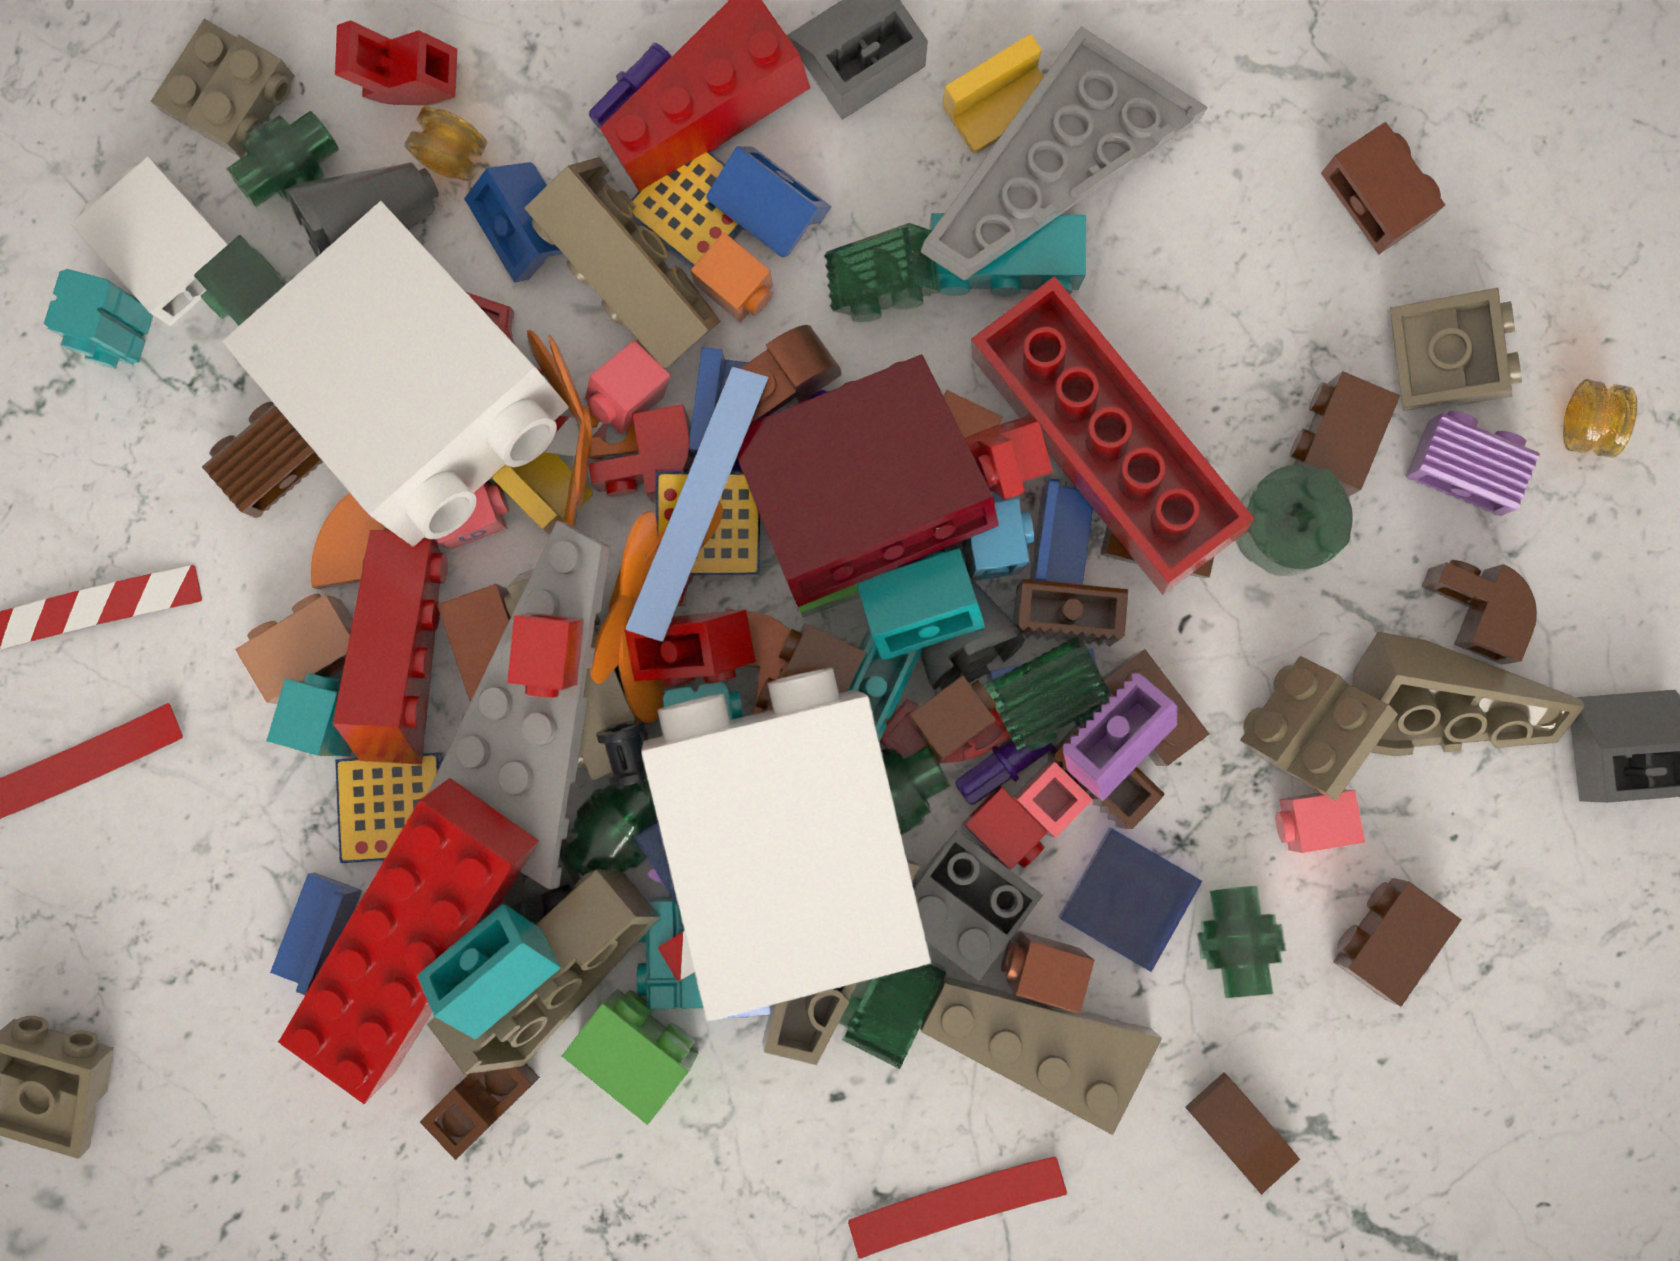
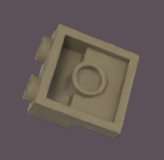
[150,18,295,159]
[1390,288,1522,411]
[1240,656,1398,801]
[0,1016,113,1159]

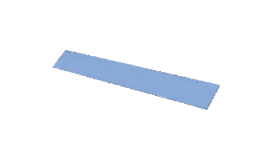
[625,367,769,642]

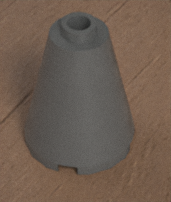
[285,162,439,257]
[898,549,1025,691]

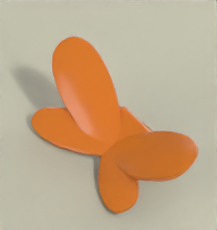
[527,330,639,527]
[590,502,723,723]

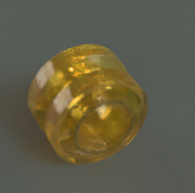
[404,106,488,181]
[1563,379,1637,458]

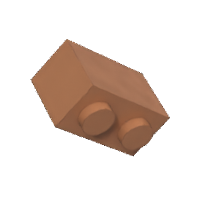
[235,593,353,704]

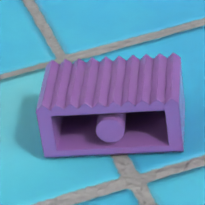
[1406,411,1540,516]
[1063,673,1178,801]

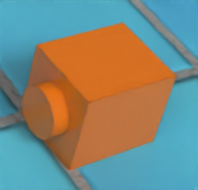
[690,232,773,323]

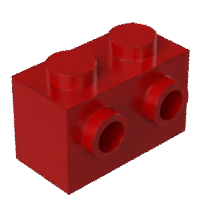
[624,609,756,686]

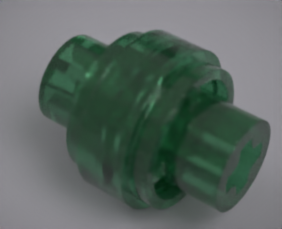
[226,111,339,208]
[881,745,951,835]
[564,779,658,876]
[1197,886,1287,998]

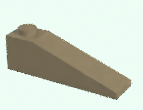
[1352,632,1585,756]

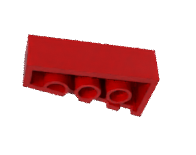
[600,0,811,193]
[333,530,448,765]

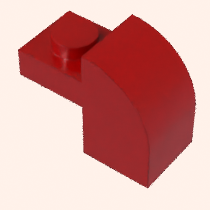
[335,20,457,105]
[588,404,694,503]
[964,416,1052,499]

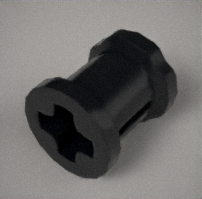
[596,720,648,787]

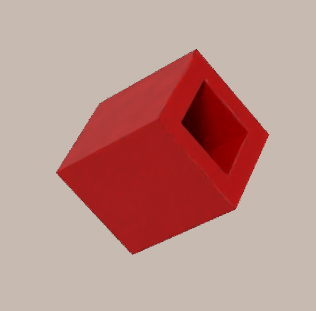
[507,612,584,698]
[962,787,1048,870]

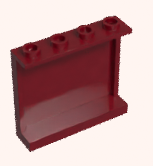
[737,354,999,607]

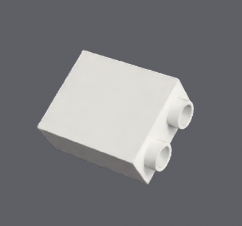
[221,201,569,547]
[641,668,931,1021]

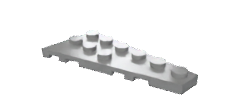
[920,26,1208,281]
[427,521,611,890]

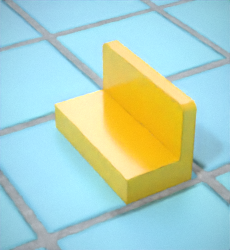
[942,33,1044,153]
[491,452,593,534]

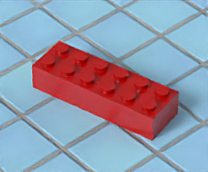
[971,276,1255,595]
[278,778,539,1104]

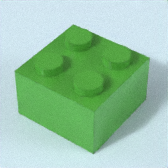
[561,989,699,1125]

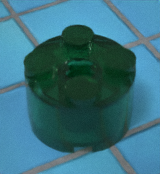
[1236,465,1353,576]

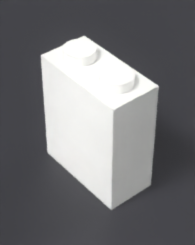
[70,156,246,326]

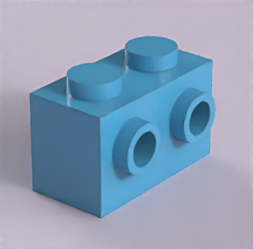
[962,493,1034,581]

